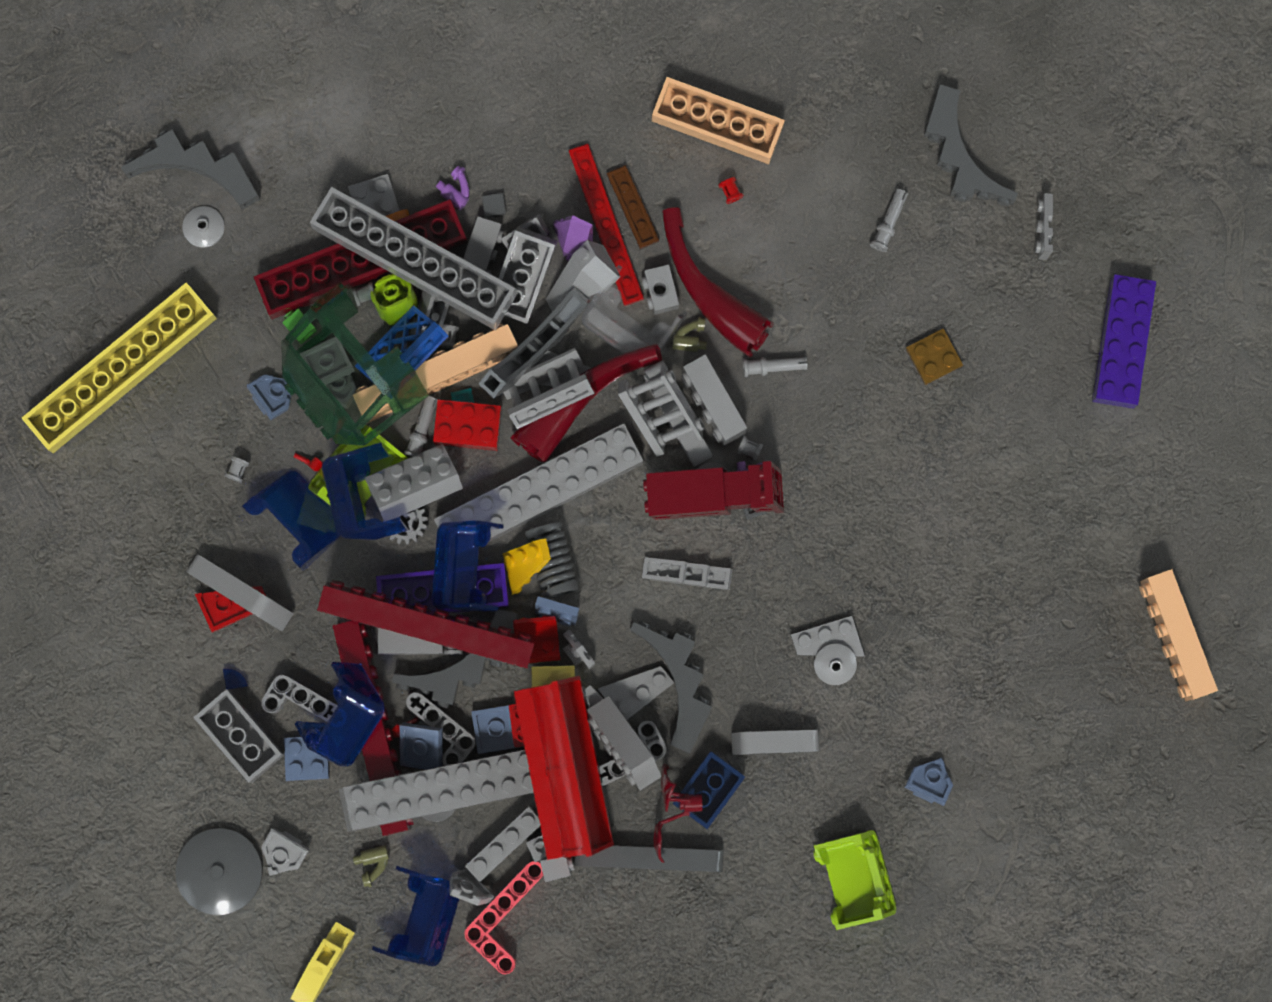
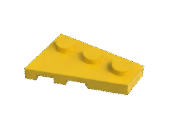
[502,538,551,595]

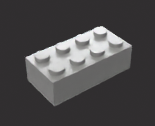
[498,226,558,324]
[681,354,747,446]
[365,444,463,523]
[193,689,285,783]
[587,696,662,791]

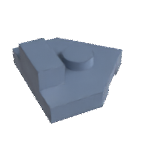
[247,374,294,420]
[904,757,953,806]

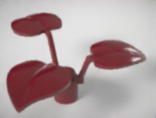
[653,764,702,863]

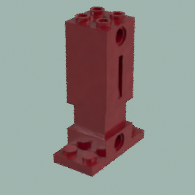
[643,461,784,520]

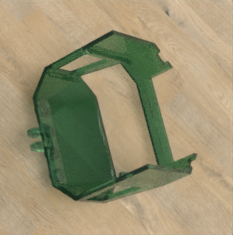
[281,283,429,446]

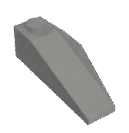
[546,240,621,312]

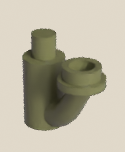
[672,316,707,352]
[353,845,389,887]

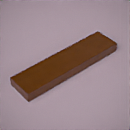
[606,165,659,250]

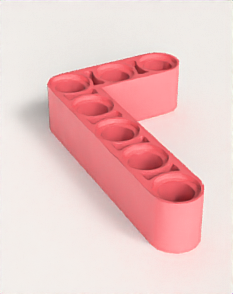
[464,861,543,974]

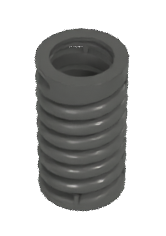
[525,522,579,599]

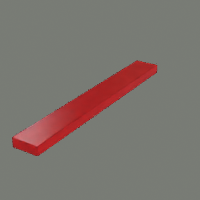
[568,143,644,307]

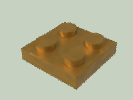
[906,328,963,385]

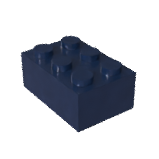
[672,752,745,830]

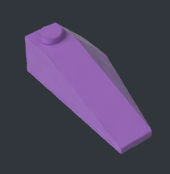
[553,215,593,262]

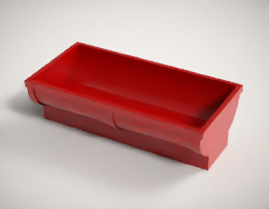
[514,675,614,860]

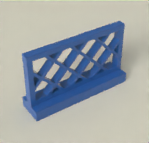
[355,305,448,398]

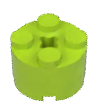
[370,274,418,325]

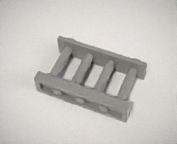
[503,348,594,429]
[618,363,705,457]

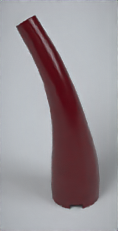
[662,207,774,357]
[510,344,662,463]

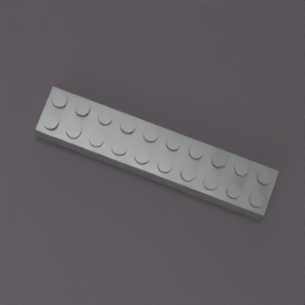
[310,187,517,331]
[434,423,643,560]
[339,750,534,832]

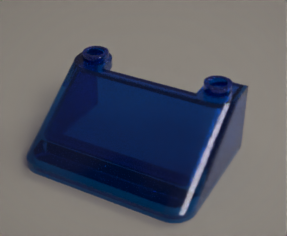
[242,471,346,571]

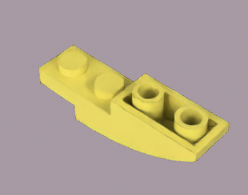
[291,922,355,1002]

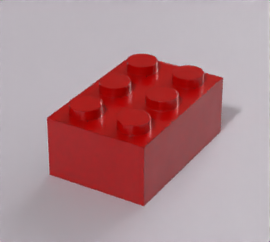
[433,400,502,451]

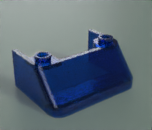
[322,442,407,540]
[432,520,504,611]
[295,662,384,767]
[372,866,459,967]

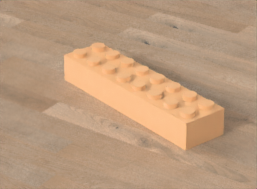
[353,324,518,424]

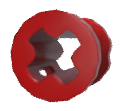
[718,177,744,204]

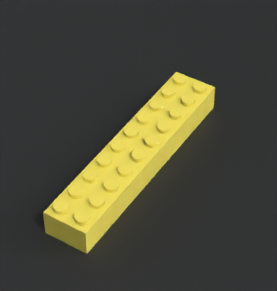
[22,282,217,453]

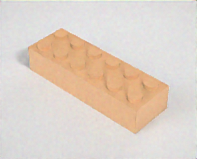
[652,77,785,164]
[1139,569,1218,701]

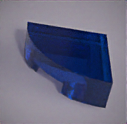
[223,669,248,690]

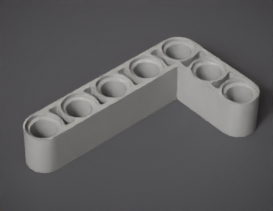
[643,360,713,467]
[186,554,294,632]

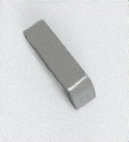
[261,675,349,727]
[406,692,476,766]
[598,721,666,787]
[731,730,819,755]

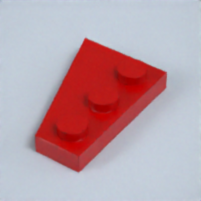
[195,586,267,633]

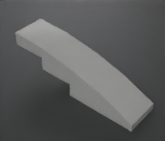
[642,557,733,590]

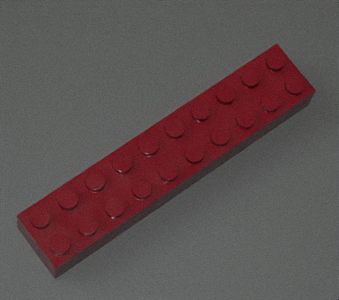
[254,199,467,320]
[317,580,535,669]
[332,620,414,836]

